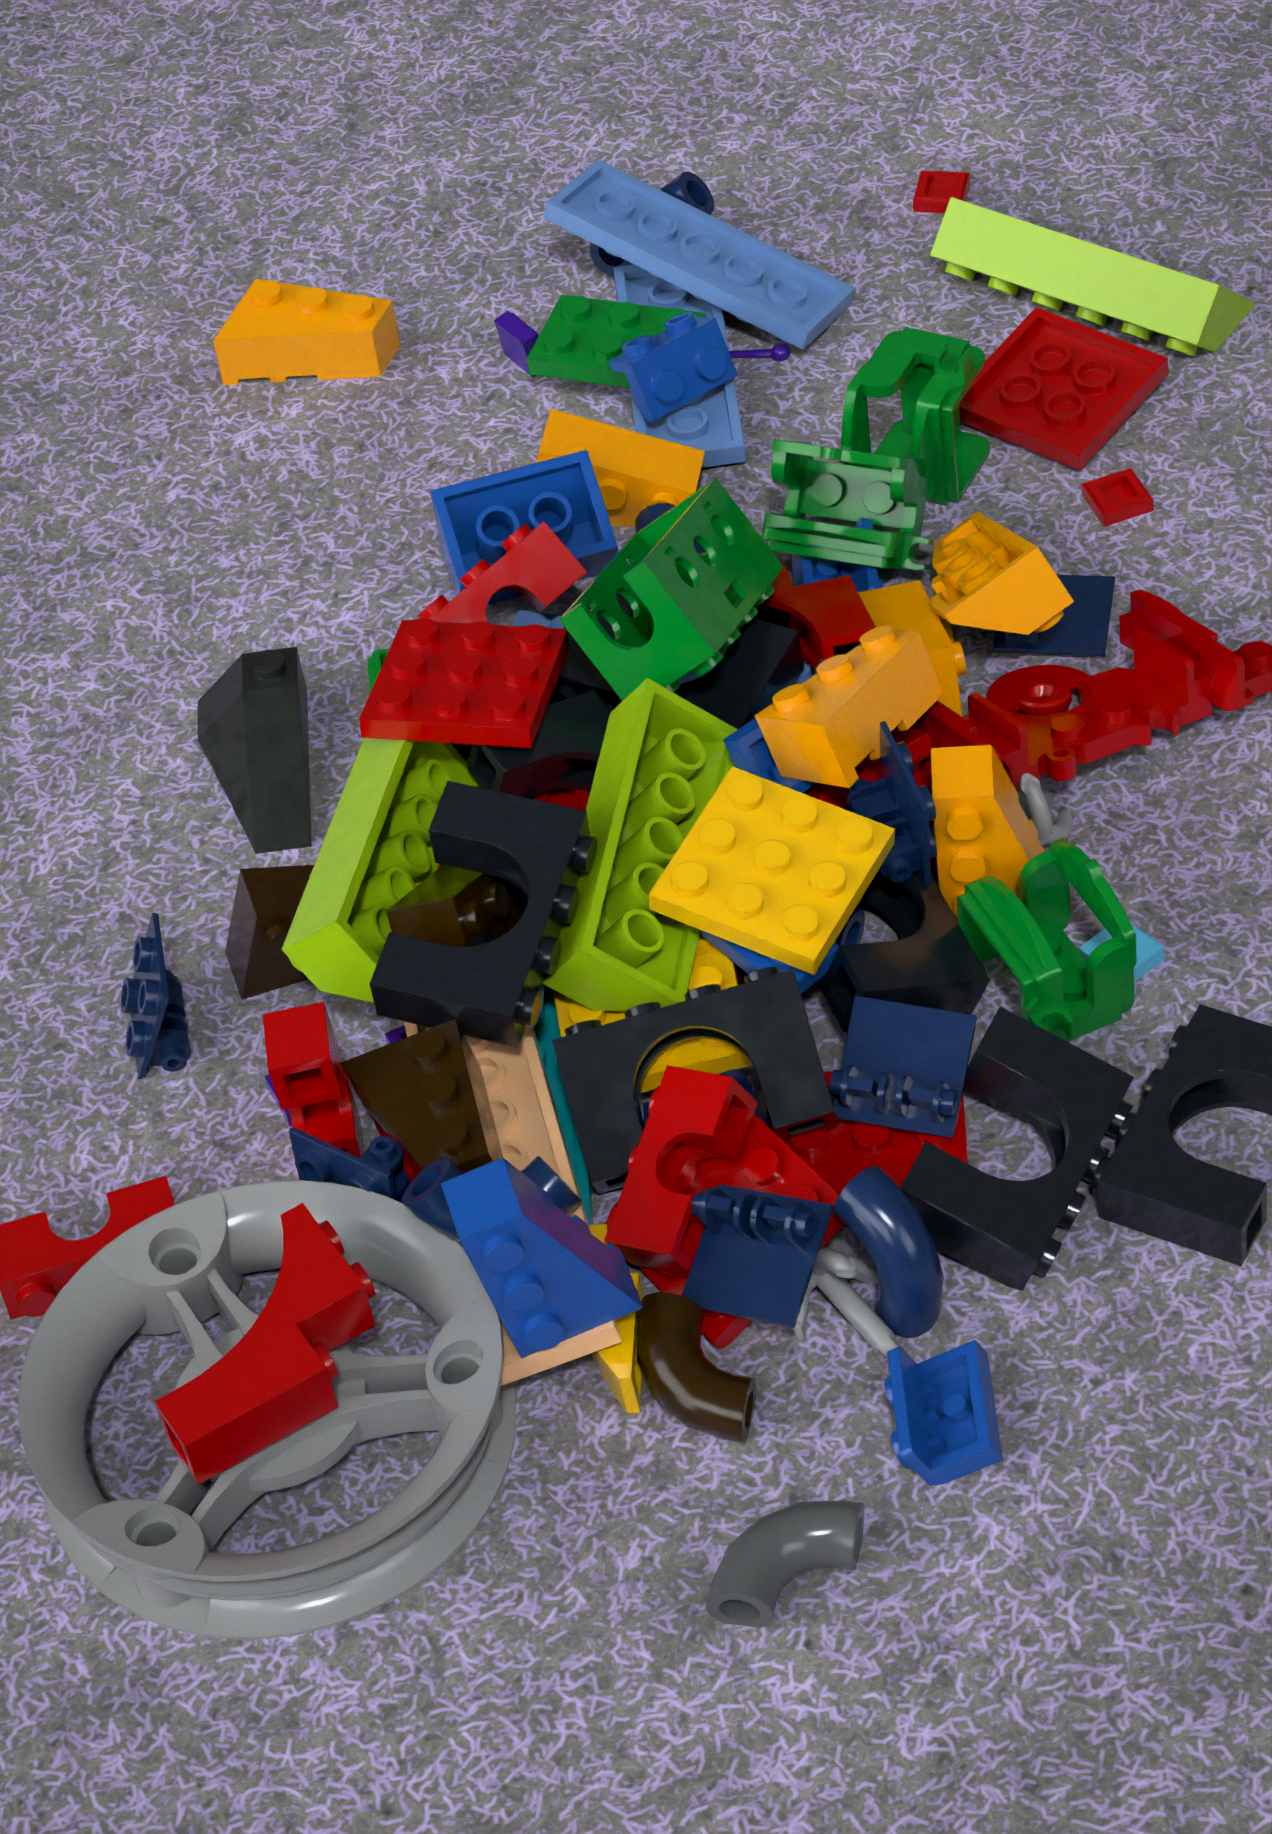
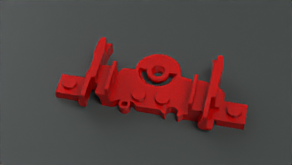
[911,589,1272,826]

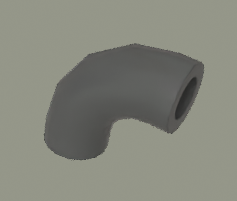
[706,1500,865,1628]

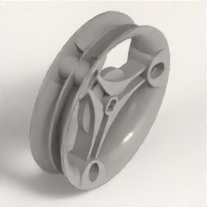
[18,1180,517,1640]

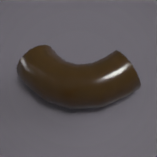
[637,1292,756,1443]

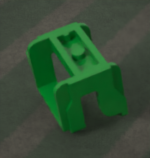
[839,327,990,506]
[761,439,934,570]
[957,838,1137,1042]

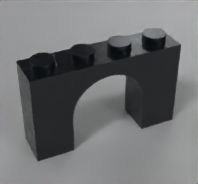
[548,575,805,729]
[467,690,613,798]
[370,781,597,1048]
[820,807,990,1032]
[552,967,839,1194]
[1092,1004,1272,1266]
[900,1007,1134,1291]

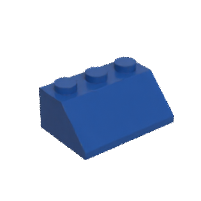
[430,450,618,605]

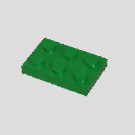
[527,295,706,388]

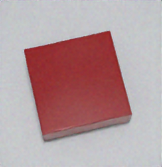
[913,171,970,213]
[1081,468,1154,527]

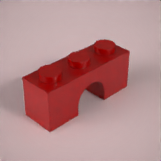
[417,521,587,623]
[263,1002,365,1157]
[604,1065,758,1276]
[0,1176,175,1320]

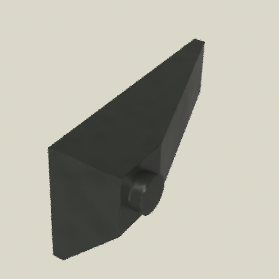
[198,647,312,854]

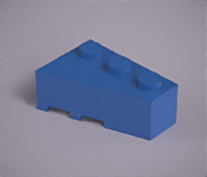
[440,1157,643,1359]

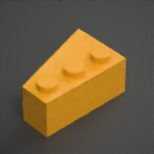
[213,279,401,385]
[536,409,705,526]
[858,580,966,717]
[755,625,944,788]
[931,745,1045,918]

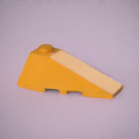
[930,511,1074,635]

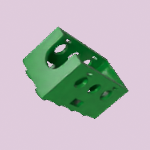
[559,478,784,701]

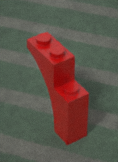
[725,561,876,670]
[155,1203,376,1485]

